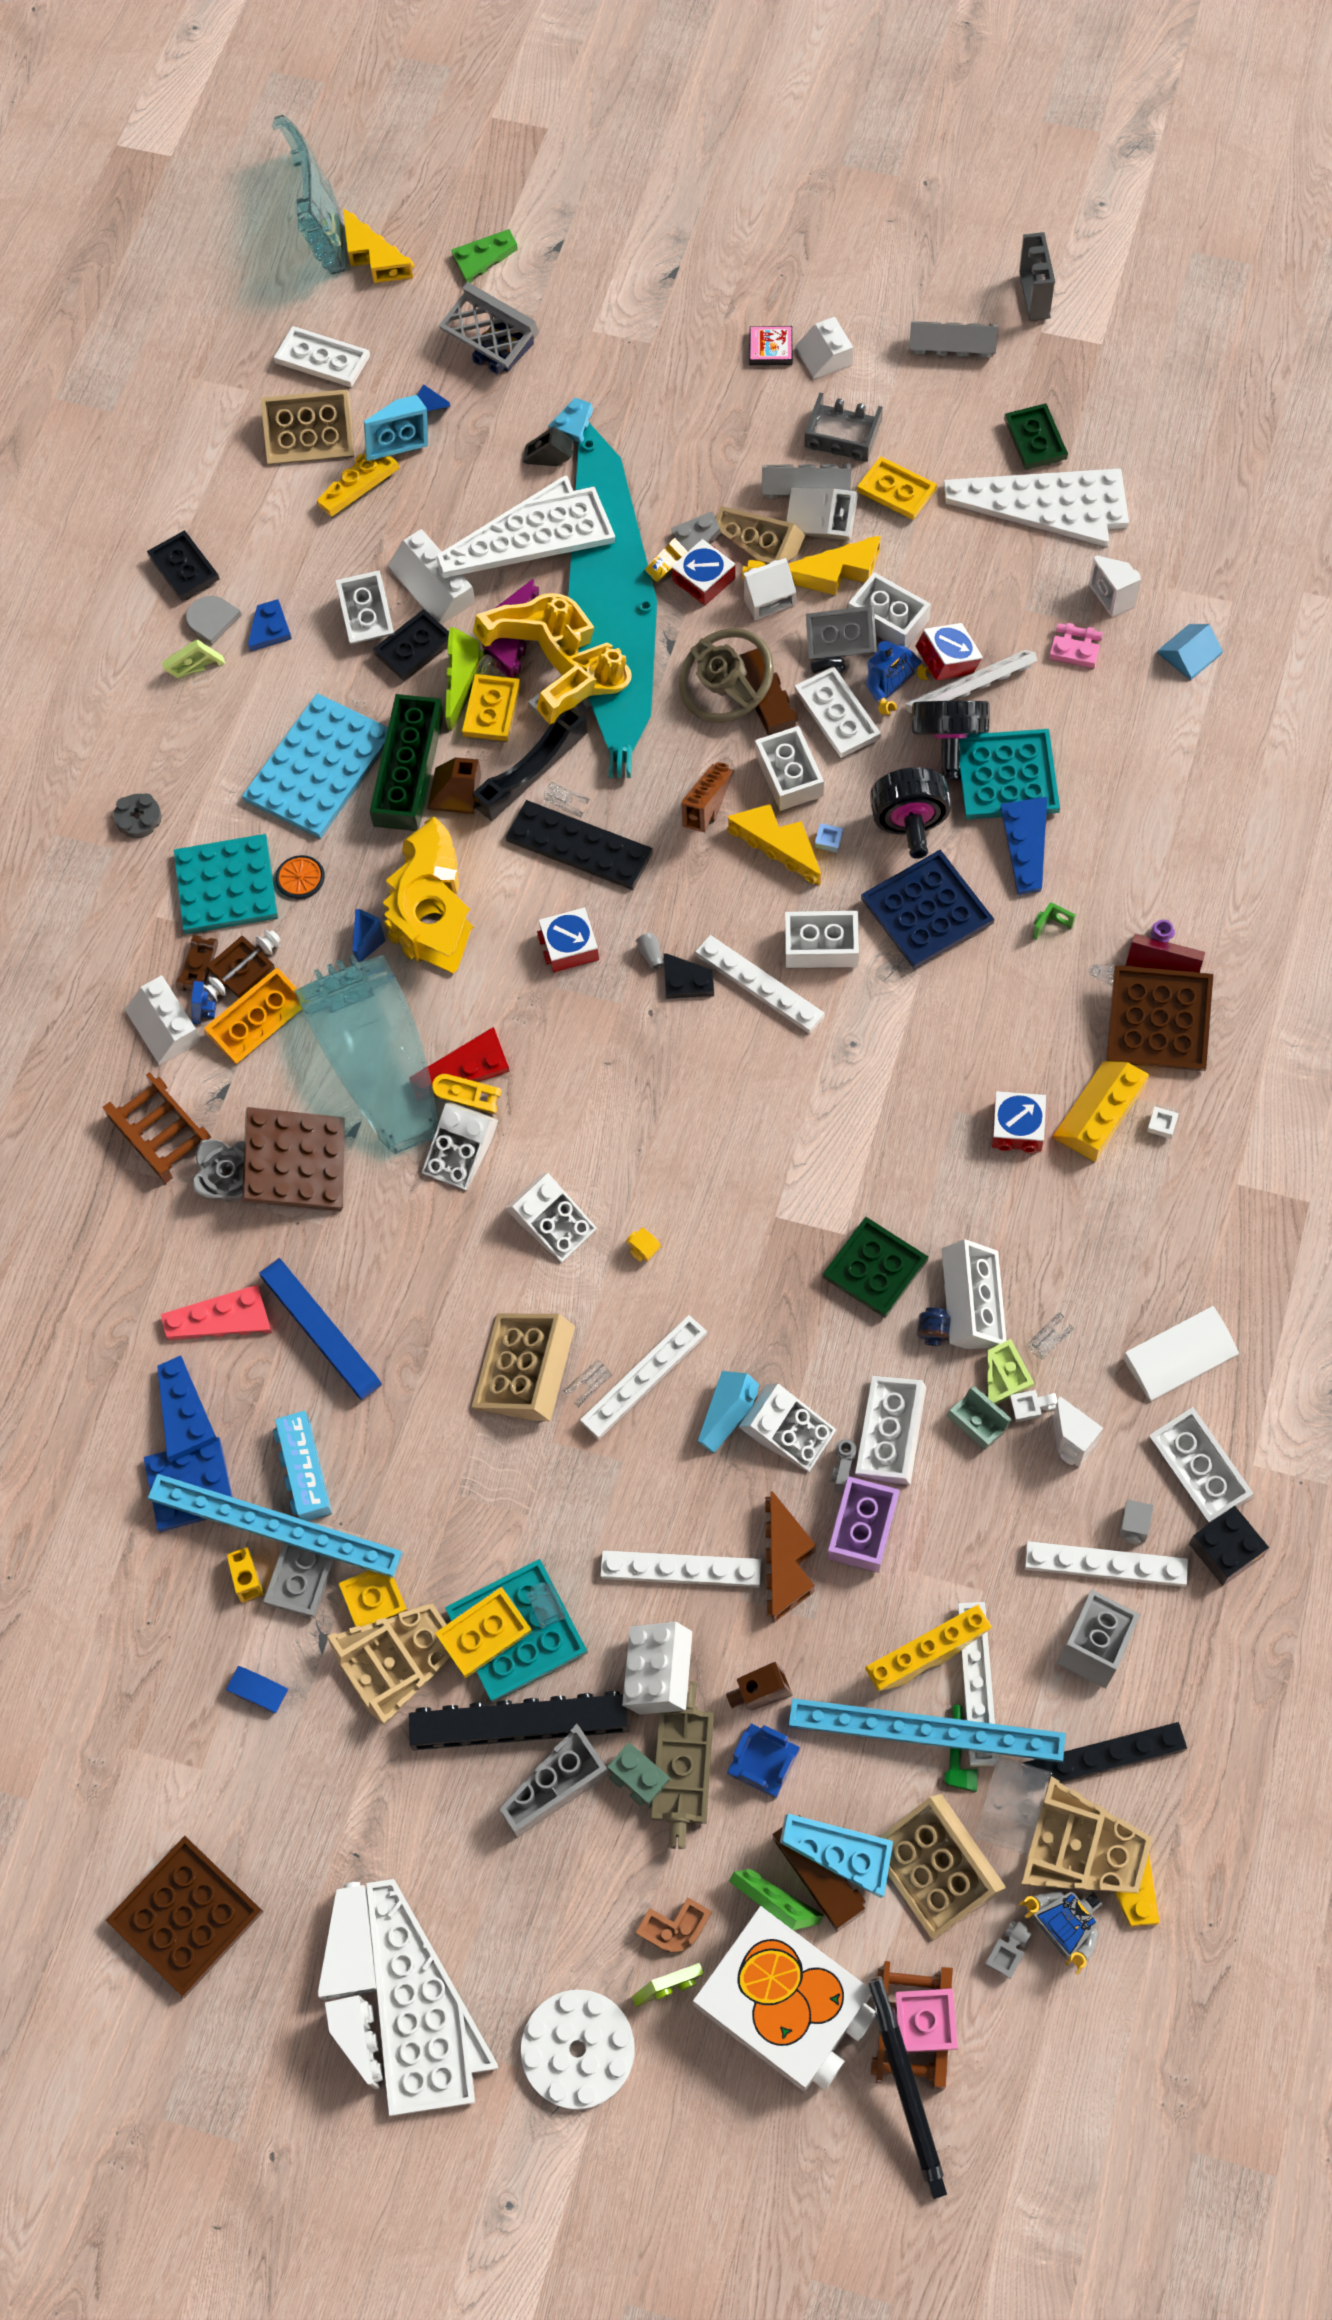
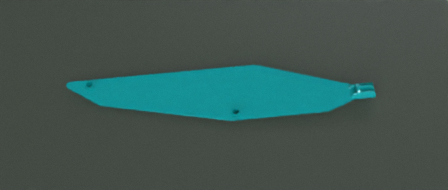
[568,422,657,778]

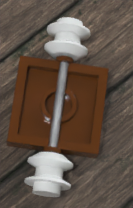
[204,929,281,1003]

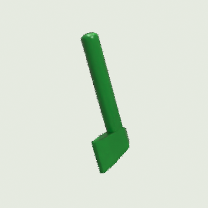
[944,1704,978,1792]

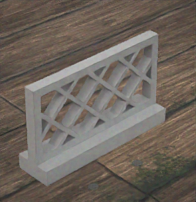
[439,282,539,368]

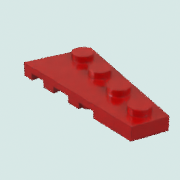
[409,1027,510,1103]

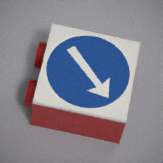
[672,539,736,606]
[915,623,983,681]
[537,907,599,973]
[992,1091,1046,1153]

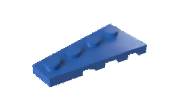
[1000,797,1047,895]
[157,1355,218,1462]

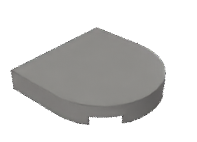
[186,596,241,645]

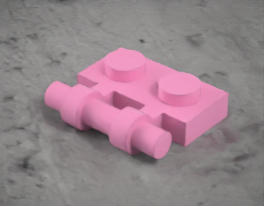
[1049,623,1103,668]

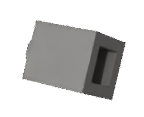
[1119,1499,1153,1544]

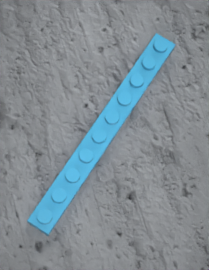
[148,1474,403,1578]
[789,1698,1066,1763]

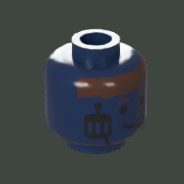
[917,1308,951,1346]

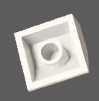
[795,317,853,380]
[1088,555,1141,617]
[1052,1396,1103,1467]

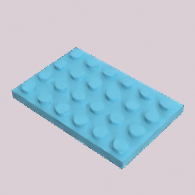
[242,693,388,839]

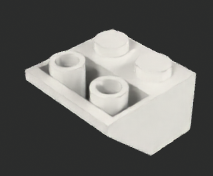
[744,558,796,621]

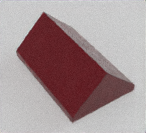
[1125,934,1205,973]

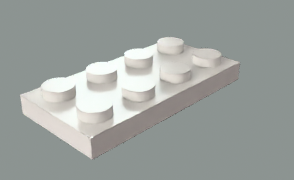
[274,326,370,388]
[794,667,881,758]

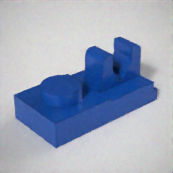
[191,981,216,1024]

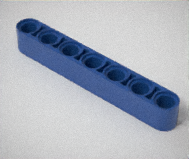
[259,1258,382,1401]

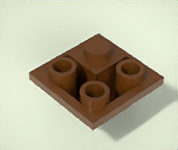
[428,757,481,814]

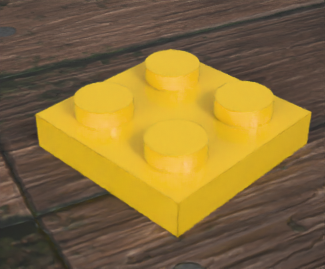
[339,1570,408,1627]

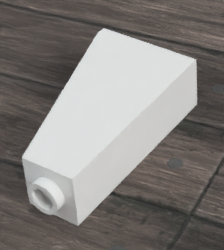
[318,1882,377,2000]

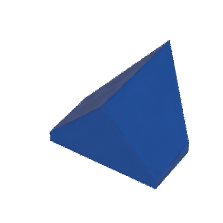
[417,384,450,411]
[353,909,385,962]

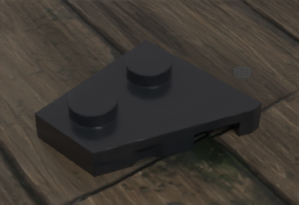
[663,953,714,999]

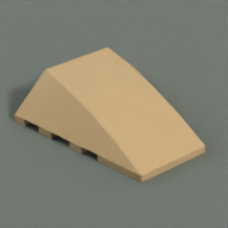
[327,1603,451,1725]
[1021,1776,1152,1893]

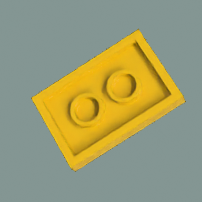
[857,456,937,520]
[462,674,520,742]
[435,1587,532,1679]

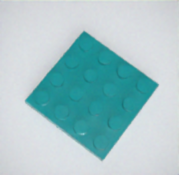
[959,729,1060,820]
[174,834,278,934]
[445,1559,588,1703]

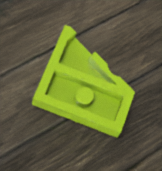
[631,1963,704,2007]

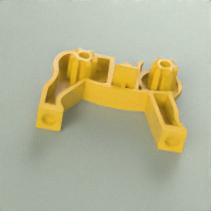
[473,593,631,724]

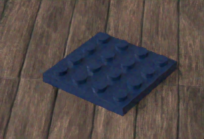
[861,849,994,969]

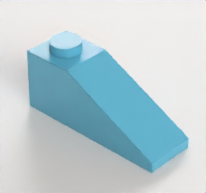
[698,1371,760,1453]

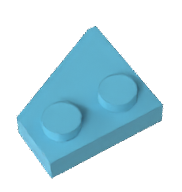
[548,398,593,443]

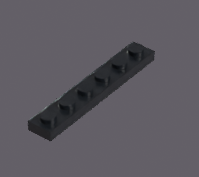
[1020,1722,1187,1792]

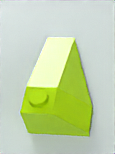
[445,627,485,730]

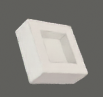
[1147,1107,1179,1139]

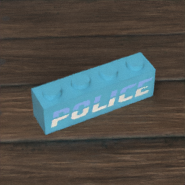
[273,1411,332,1521]

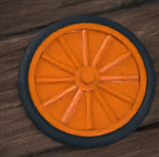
[275,855,325,899]

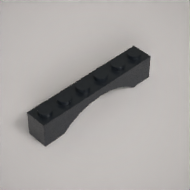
[472,707,588,821]

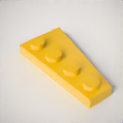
[317,453,400,517]

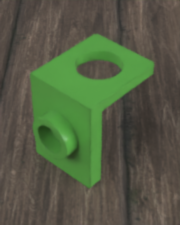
[1033,902,1076,940]

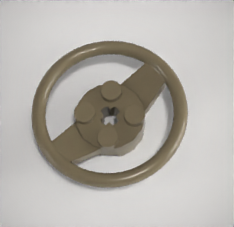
[679,628,774,723]

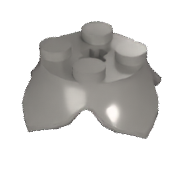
[193,1139,244,1202]

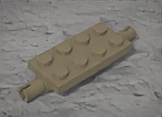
[651,1681,714,1849]

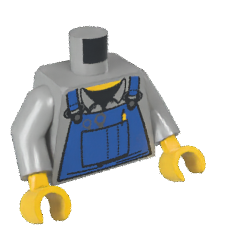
[1018,1891,1102,1975]

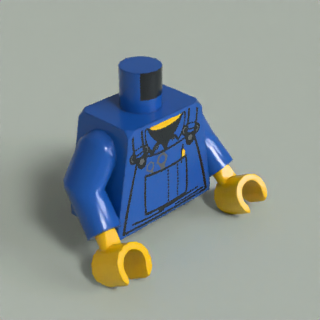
[866,641,932,715]

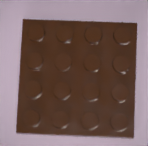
[1106,965,1213,1071]
[242,1107,345,1211]
[106,1835,264,1998]

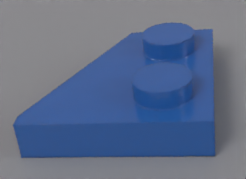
[248,599,292,652]

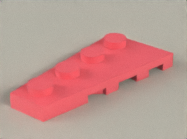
[161,1285,272,1340]

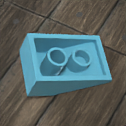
[364,395,428,461]

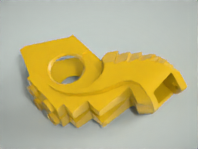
[382,816,474,974]

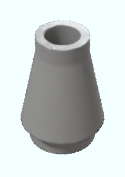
[636,932,664,970]

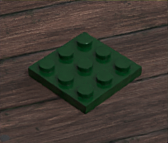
[823,1216,929,1318]

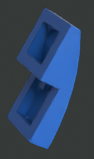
[226,1665,288,1714]

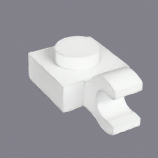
[1010,1390,1057,1422]

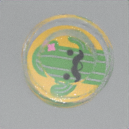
[476,654,497,676]

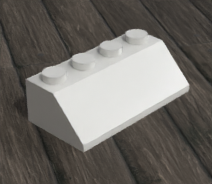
[388,529,475,624]
[942,1239,1006,1349]

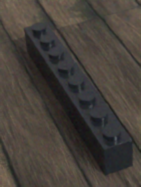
[408,1691,629,1751]

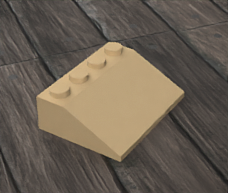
[260,389,354,465]
[471,1313,575,1421]
[879,1794,1006,1940]

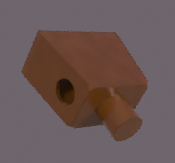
[726,1662,793,1710]

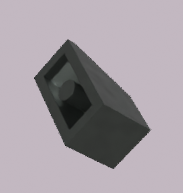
[523,427,574,466]

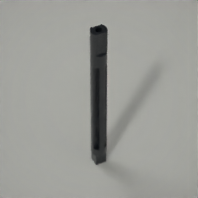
[867,1976,947,2199]

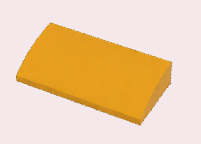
[204,967,309,1065]

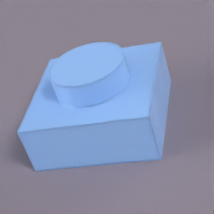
[814,823,843,853]

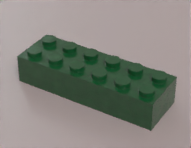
[369,694,444,831]

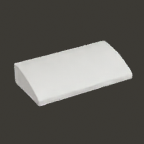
[1123,1306,1239,1402]
[855,1376,926,1485]
[1149,1407,1254,1523]

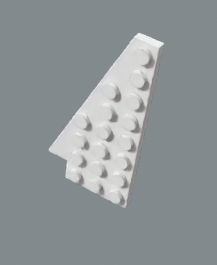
[944,468,1129,547]
[437,476,615,578]
[366,1879,499,2117]

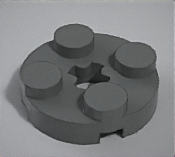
[114,793,162,838]

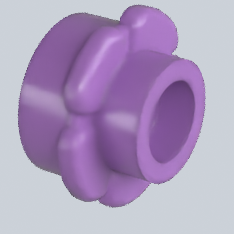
[1151,920,1175,942]

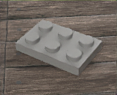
[806,606,877,661]
[263,1544,335,1618]

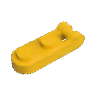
[432,1074,502,1114]

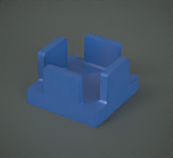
[727,1723,800,1799]

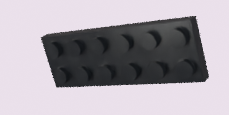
[506,800,653,890]

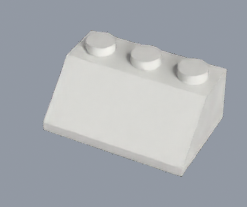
[125,975,201,1066]

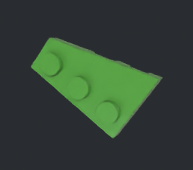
[451,229,518,283]
[729,1869,824,1930]

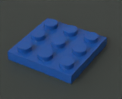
[143,1437,233,1532]

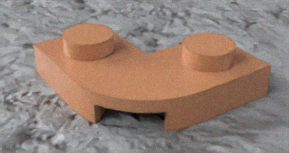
[636,1897,712,1953]

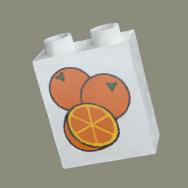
[693,1906,876,2093]

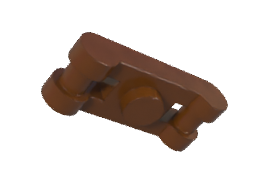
[176,935,218,992]

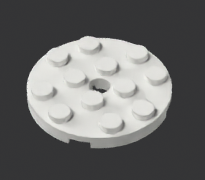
[521,1990,635,2110]

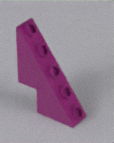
[482,579,539,678]

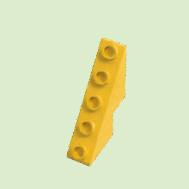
[343,209,415,283]
[788,536,881,595]
[727,804,821,886]
[864,1604,992,1691]

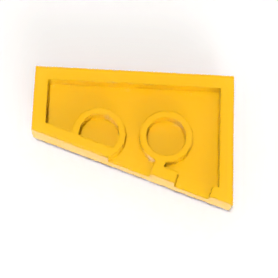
[1114,1854,1159,1927]

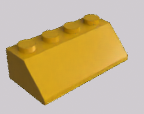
[1052,1061,1149,1162]

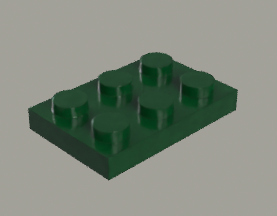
[1004,403,1068,470]

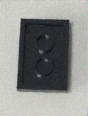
[147,530,220,601]
[373,609,449,681]

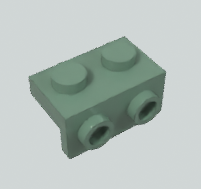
[946,1386,1011,1450]
[607,1742,671,1808]

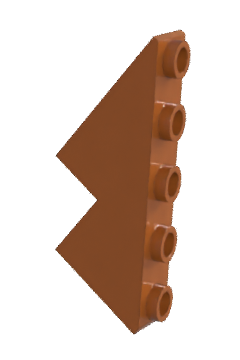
[681,762,734,833]
[765,1491,816,1623]

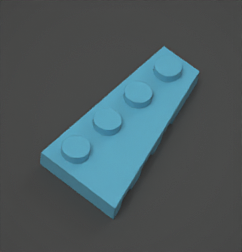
[780,1814,893,1898]

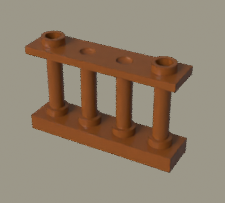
[102,1072,211,1184]
[871,1961,953,2090]

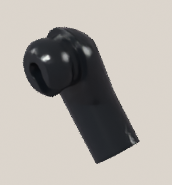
[811,657,846,673]

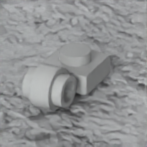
[831,1439,856,1493]
[985,1921,1032,1979]

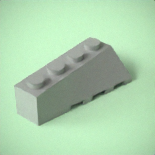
[909,321,998,358]
[761,464,851,499]
[500,1724,609,1837]

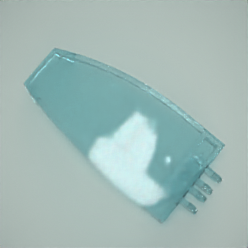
[272,115,345,275]
[295,954,439,1154]

